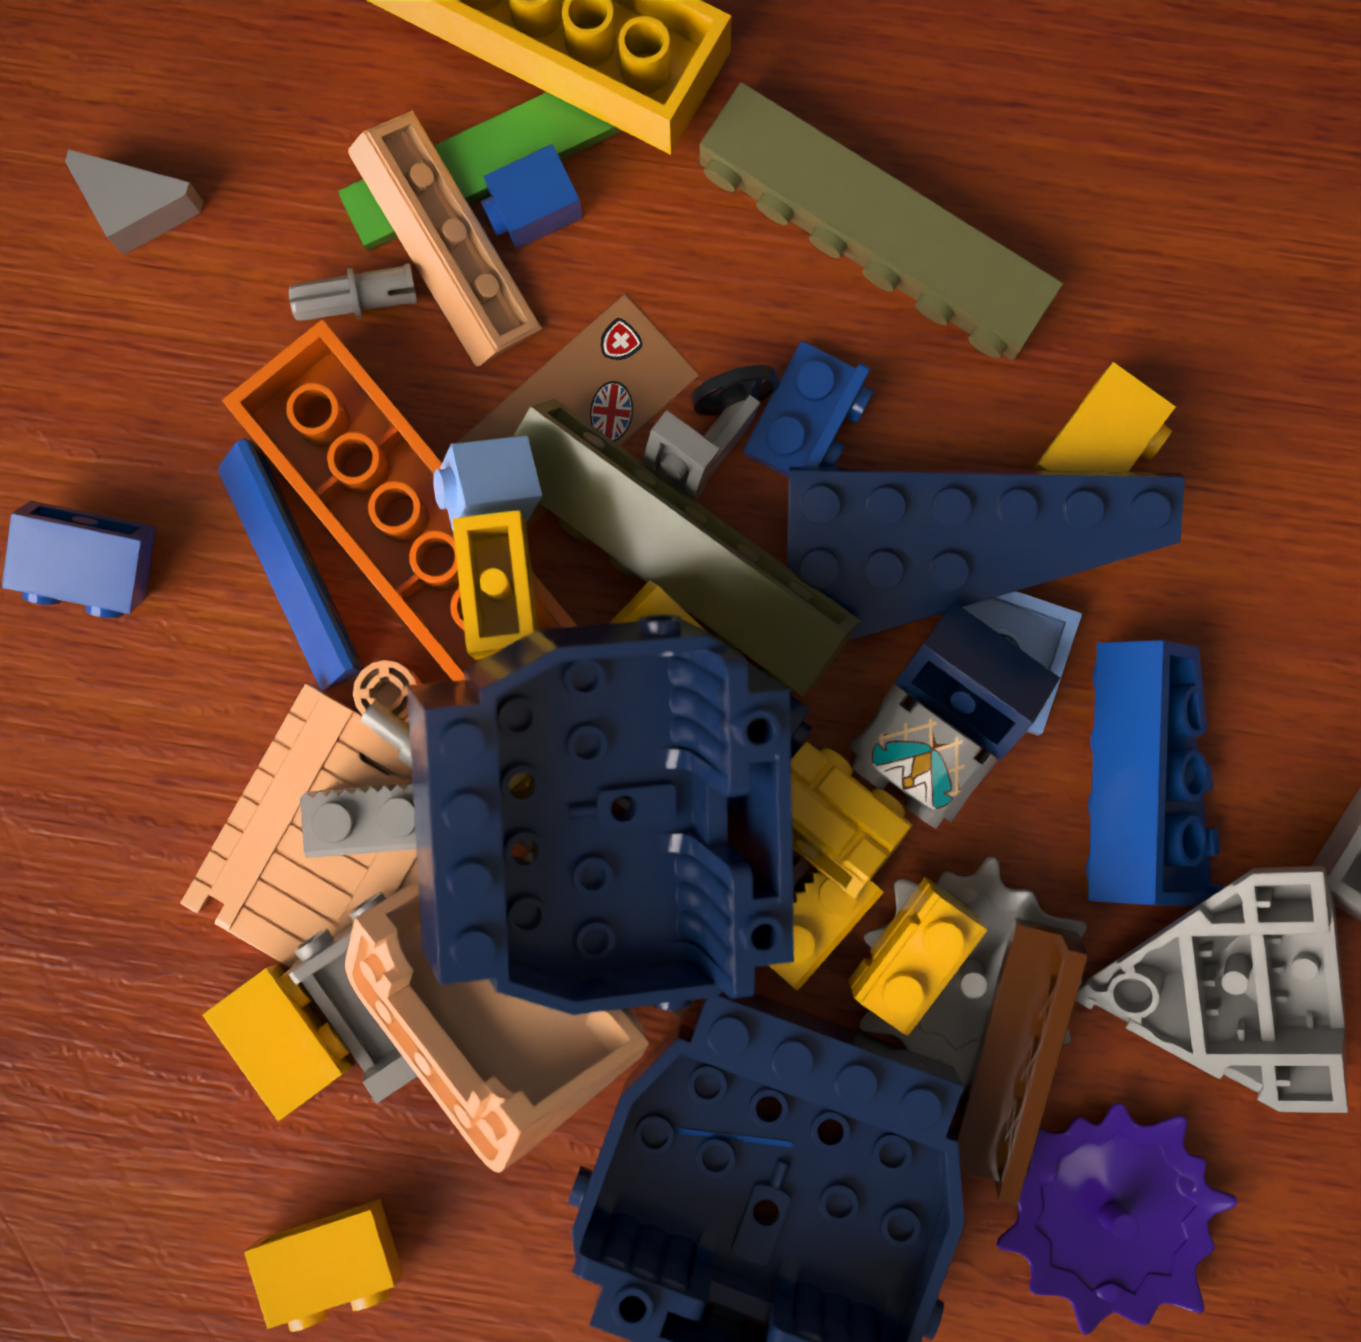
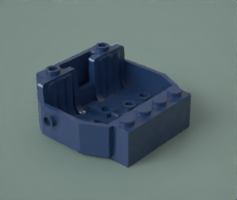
[407,614,794,1015]
[567,992,964,1342]

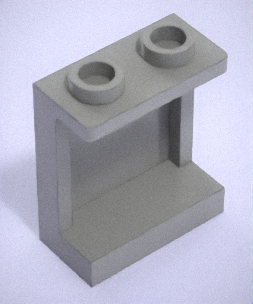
[288,892,417,1103]

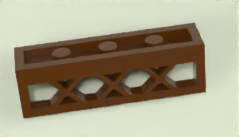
[955,917,1088,1205]

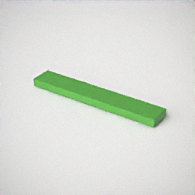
[338,92,623,252]

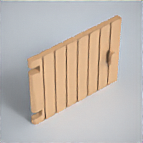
[180,683,418,968]

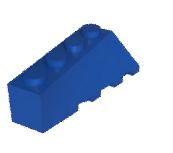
[1086,640,1224,906]

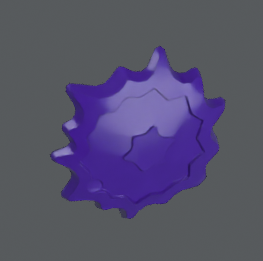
[996,1102,1238,1335]

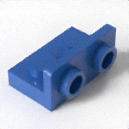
[743,340,874,479]

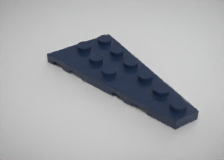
[787,467,1185,641]

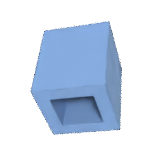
[433,436,542,531]

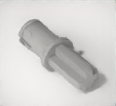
[289,263,417,321]

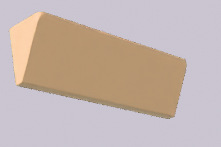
[348,110,542,366]

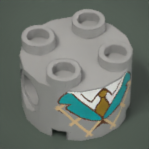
[848,684,1000,829]

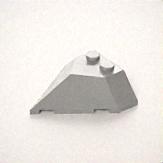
[1075,866,1348,1113]

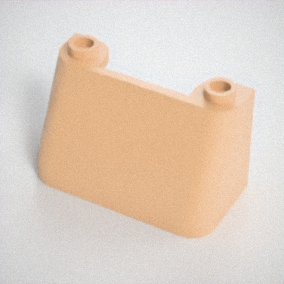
[345,880,649,1173]

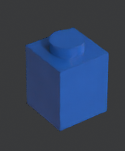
[481,144,583,249]

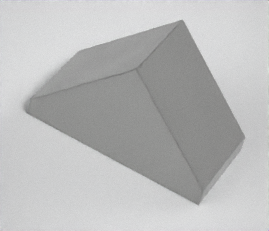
[65,149,204,255]

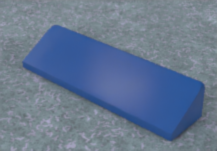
[218,438,364,690]

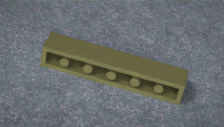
[700,82,1063,361]
[513,399,861,696]

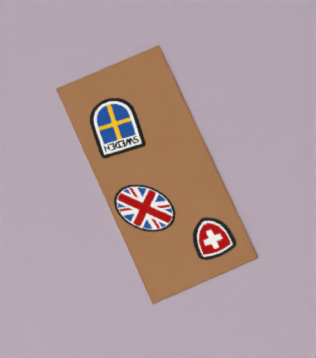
[455,294,699,528]

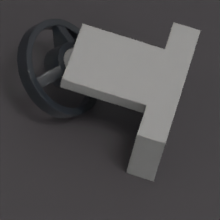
[642,365,779,501]

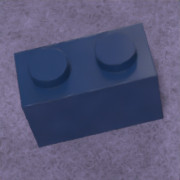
[894,601,1060,760]

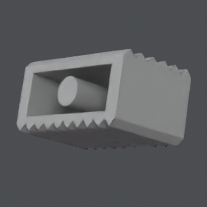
[300,783,416,858]

